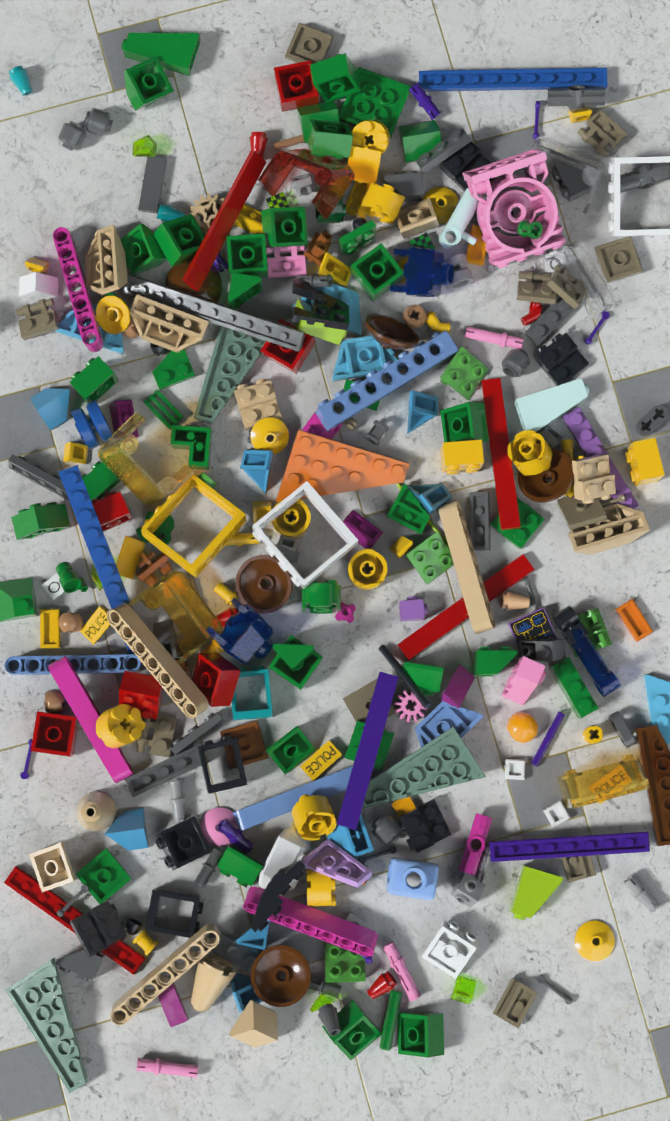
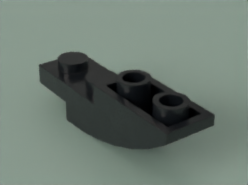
[252,860,306,932]

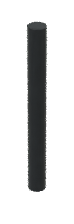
[378,645,431,708]

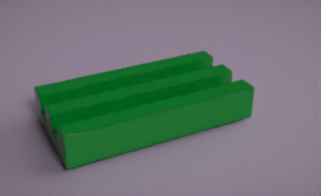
[143,389,184,430]

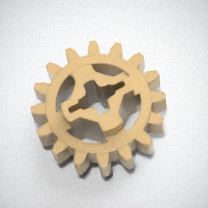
[190,193,225,235]

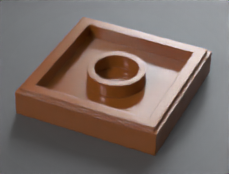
[220,720,268,770]

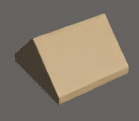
[396,198,439,239]
[29,842,75,892]
[228,1000,278,1048]

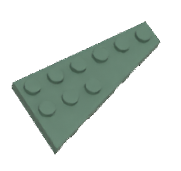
[193,326,266,424]
[363,727,486,808]
[5,958,88,1093]

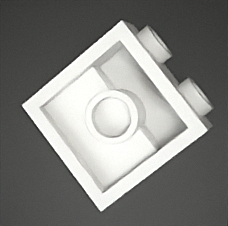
[422,920,478,979]

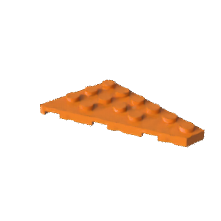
[276,429,409,502]

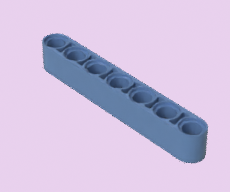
[4,654,143,675]
[233,766,353,831]

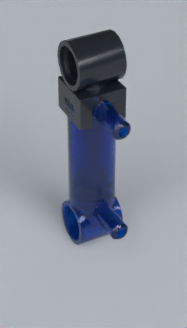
[552,606,621,697]

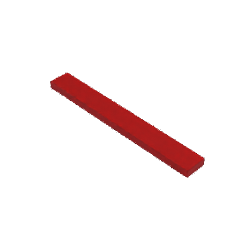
[182,151,267,291]
[481,378,521,531]
[397,554,535,660]
[4,866,146,975]

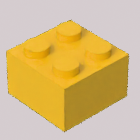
[624,437,665,487]
[440,440,484,475]

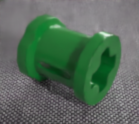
[517,220,543,239]

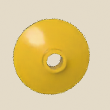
[422,187,458,224]
[96,295,130,334]
[250,417,289,455]
[575,920,615,961]

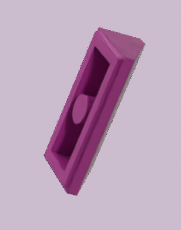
[109,400,139,441]
[343,510,383,549]
[441,664,475,709]
[158,982,189,1027]

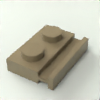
[561,856,596,883]
[493,978,538,1029]

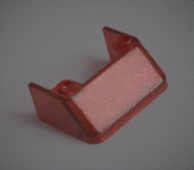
[258,148,355,219]

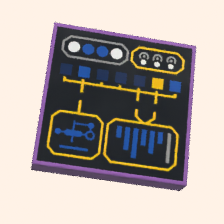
[507,607,557,649]

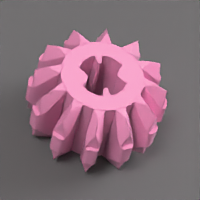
[394,690,427,723]

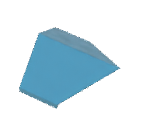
[30,388,70,430]
[407,390,439,434]
[240,450,274,494]
[407,482,453,515]
[104,808,149,851]
[235,920,270,950]
[229,972,263,1012]

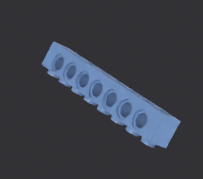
[315,331,458,432]

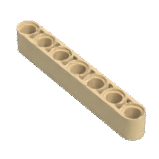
[439,501,496,634]
[107,603,209,718]
[110,923,220,1025]

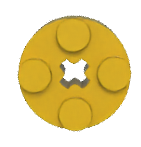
[352,120,390,155]
[360,182,405,224]
[508,430,552,476]
[272,499,311,539]
[348,549,387,591]
[96,704,143,748]
[291,794,336,841]
[307,869,336,906]

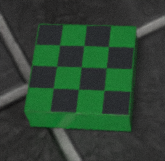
[409,232,436,259]

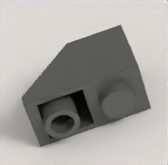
[551,162,592,202]
[383,171,424,202]
[153,619,181,659]
[519,638,566,661]
[56,949,105,982]

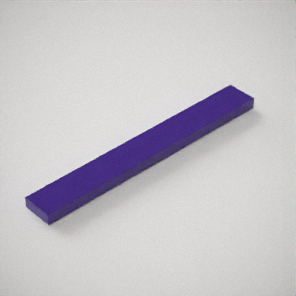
[336,672,398,830]
[489,832,650,862]

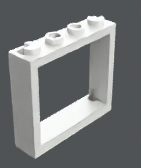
[608,156,670,236]
[252,481,358,589]

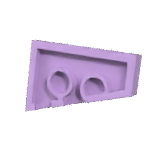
[300,839,372,888]

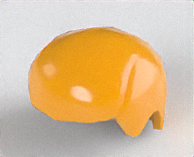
[507,711,538,743]

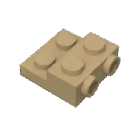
[234,378,282,431]
[572,454,616,504]

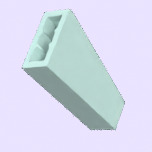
[514,378,589,433]

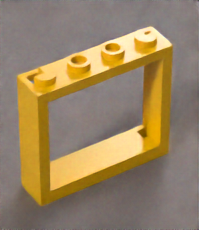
[141,473,247,578]

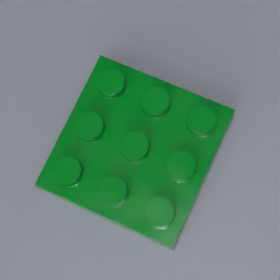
[339,67,411,140]

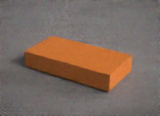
[615,599,653,642]

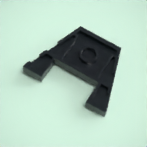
[291,279,349,330]

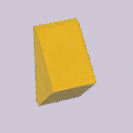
[319,253,351,287]

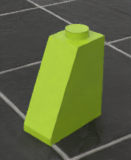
[290,299,347,345]
[510,865,563,921]

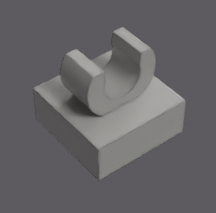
[290,173,312,197]

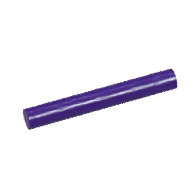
[531,711,565,767]

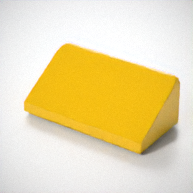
[346,181,370,219]
[234,204,264,234]
[116,536,145,580]

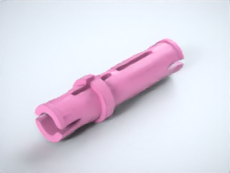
[465,326,524,349]
[383,941,422,1001]
[136,1058,198,1078]

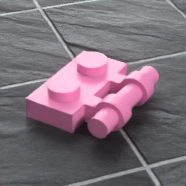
[266,246,307,278]

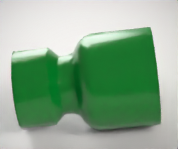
[56,562,88,593]

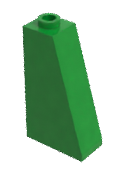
[122,33,201,76]

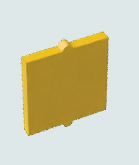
[345,145,382,184]

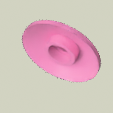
[200,807,238,847]

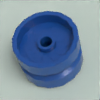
[71,400,114,450]

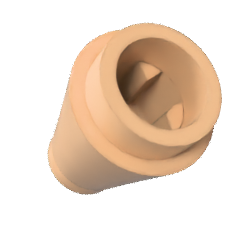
[499,591,530,611]

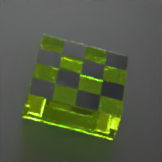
[266,192,290,208]

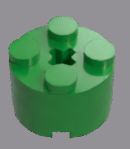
[302,580,341,614]

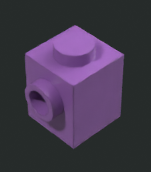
[399,596,428,622]

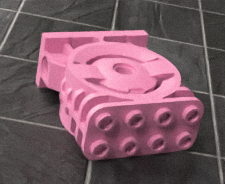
[463,148,566,268]

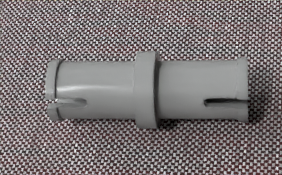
[169,780,186,821]
[623,874,660,913]

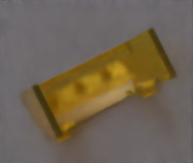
[98,413,195,505]
[128,571,223,666]
[557,754,650,808]

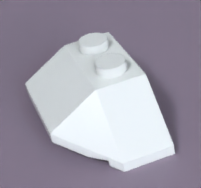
[259,820,312,895]

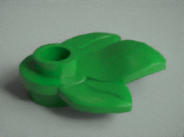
[136,512,175,545]

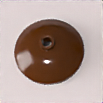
[165,261,222,303]
[364,314,419,350]
[518,448,574,503]
[236,555,293,614]
[251,945,311,1007]

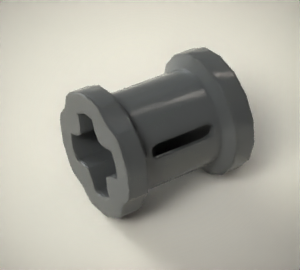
[364,420,389,446]

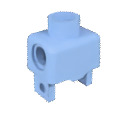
[386,857,439,900]

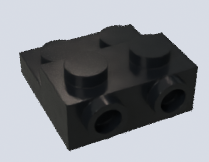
[440,142,491,191]
[535,333,589,386]
[398,798,452,853]
[155,816,211,871]
[70,901,128,958]

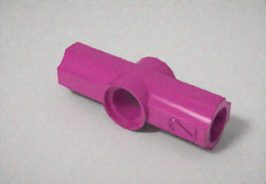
[458,813,493,876]

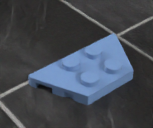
[415,701,484,747]

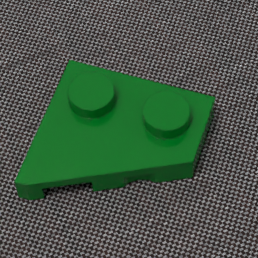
[152,349,195,391]
[387,484,430,535]

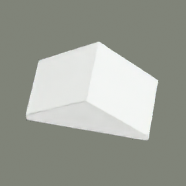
[19,272,59,297]

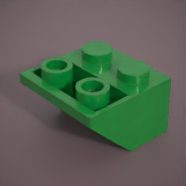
[474,647,517,677]

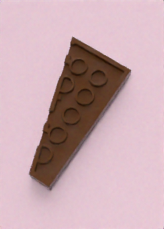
[636,725,670,846]

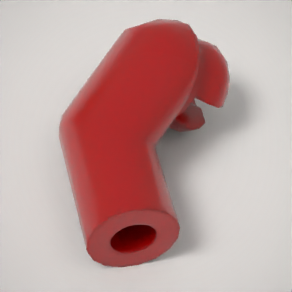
[521,302,542,326]

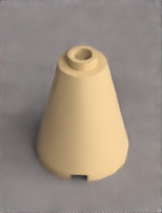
[77,792,116,831]
[191,953,237,1012]

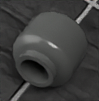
[84,108,113,136]
[58,121,86,151]
[502,349,530,378]
[371,815,401,844]

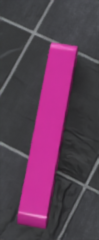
[53,227,103,352]
[48,656,134,784]
[243,887,378,956]

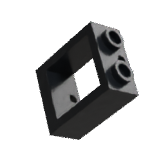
[197,735,248,794]
[145,889,204,938]

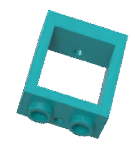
[232,666,273,721]

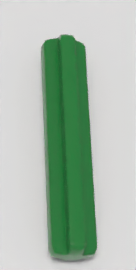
[379,990,402,1051]

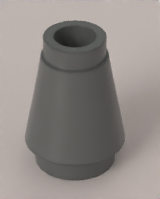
[318,1004,341,1036]

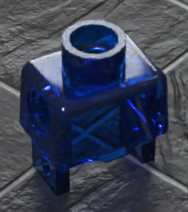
[390,246,454,297]
[206,597,274,664]

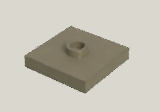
[285,22,334,64]
[594,236,643,284]
[557,496,607,530]
[343,679,395,723]

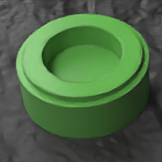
[198,472,217,489]

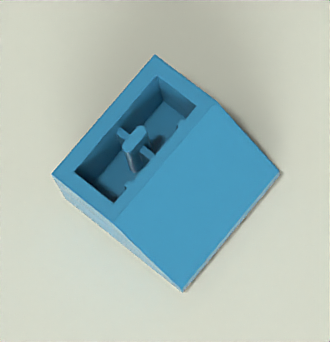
[326,814,374,858]

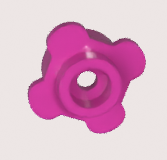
[335,602,356,623]

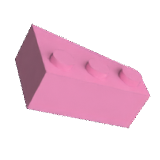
[501,656,547,705]

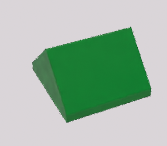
[297,101,339,143]
[398,120,441,163]
[228,273,263,309]
[273,644,314,671]
[266,726,316,775]

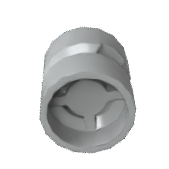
[442,254,473,289]

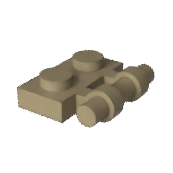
[577,108,627,158]
[547,264,586,309]
[517,270,556,304]
[16,298,59,341]
[136,715,177,757]

